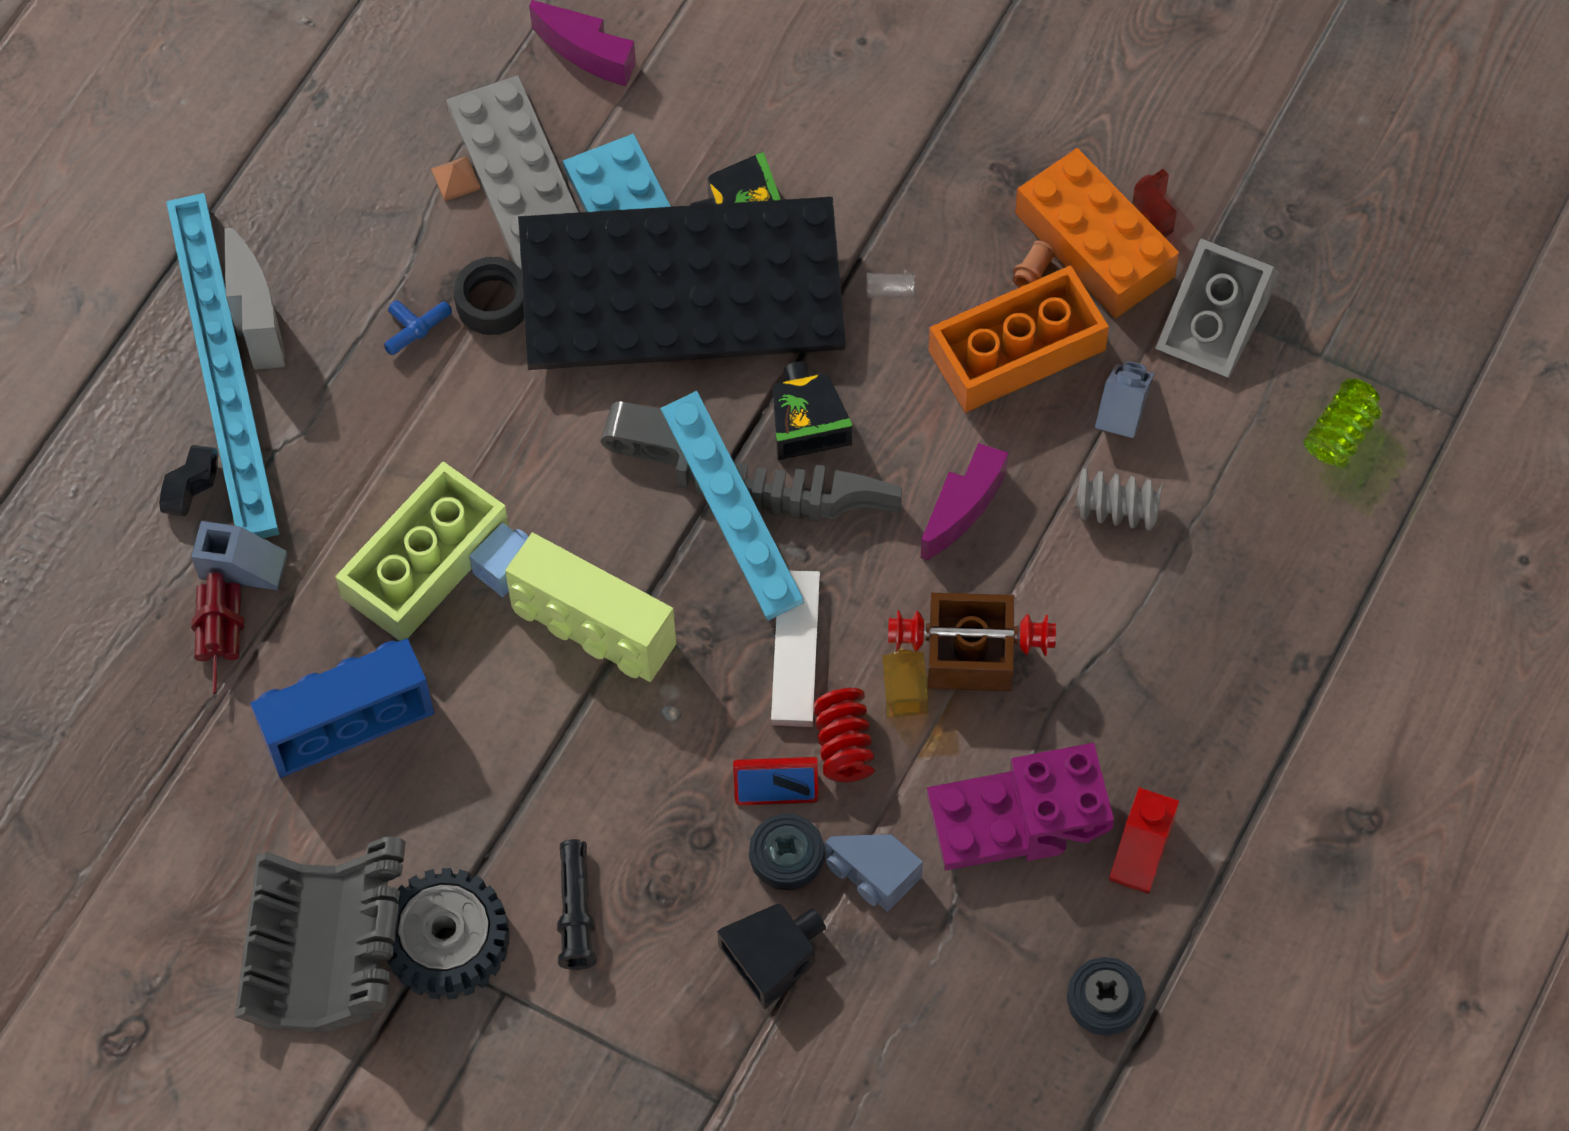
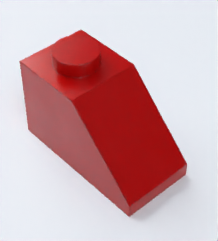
[1109,787,1179,894]

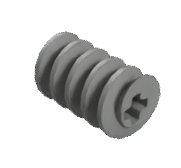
[1076,468,1163,531]

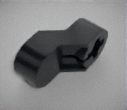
[159,445,218,516]

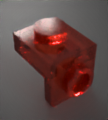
[1132,169,1177,237]

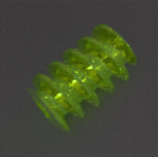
[1303,378,1382,468]

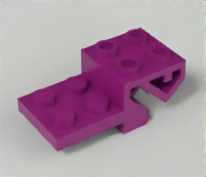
[926,742,1114,871]

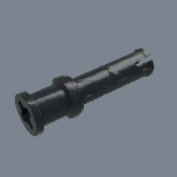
[557,839,597,970]

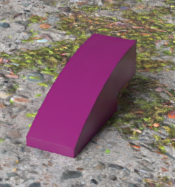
[529,0,636,87]
[920,443,1009,560]

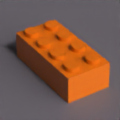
[1015,148,1179,319]
[928,265,1109,413]

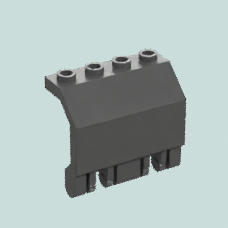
[235,837,406,1032]

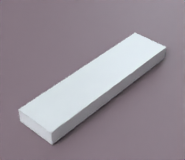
[771,570,820,727]

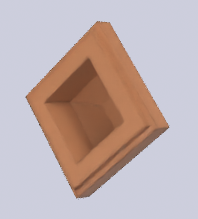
[431,156,481,202]

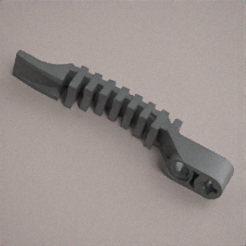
[600,402,902,522]

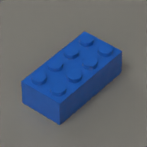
[250,638,434,778]

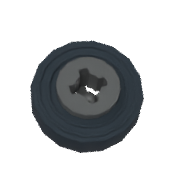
[1066,957,1145,1036]

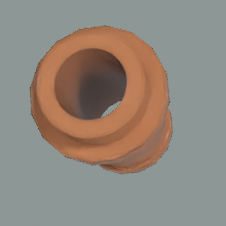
[1013,241,1056,288]

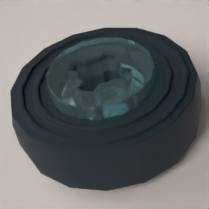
[749,814,825,890]

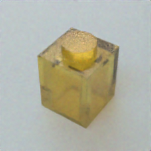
[882,649,928,718]

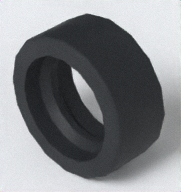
[454,257,524,335]

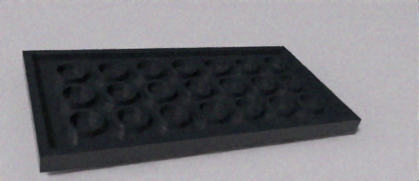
[518,196,846,370]

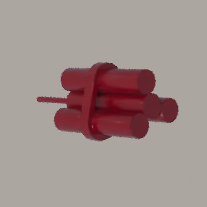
[191,572,244,694]

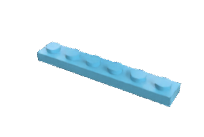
[661,391,804,621]

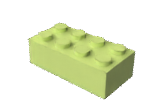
[335,461,509,641]
[505,532,677,682]

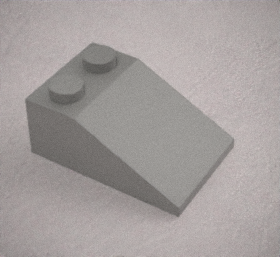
[1155,239,1280,378]

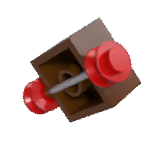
[888,592,1056,691]

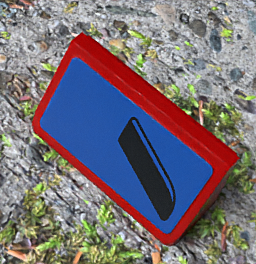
[733,757,819,806]

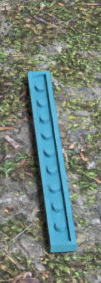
[166,193,279,538]

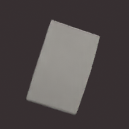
[225,228,286,370]

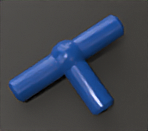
[384,300,452,355]

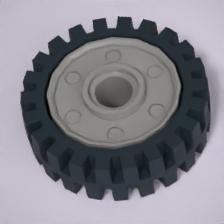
[387,868,510,1000]

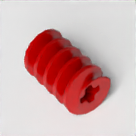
[814,688,876,783]

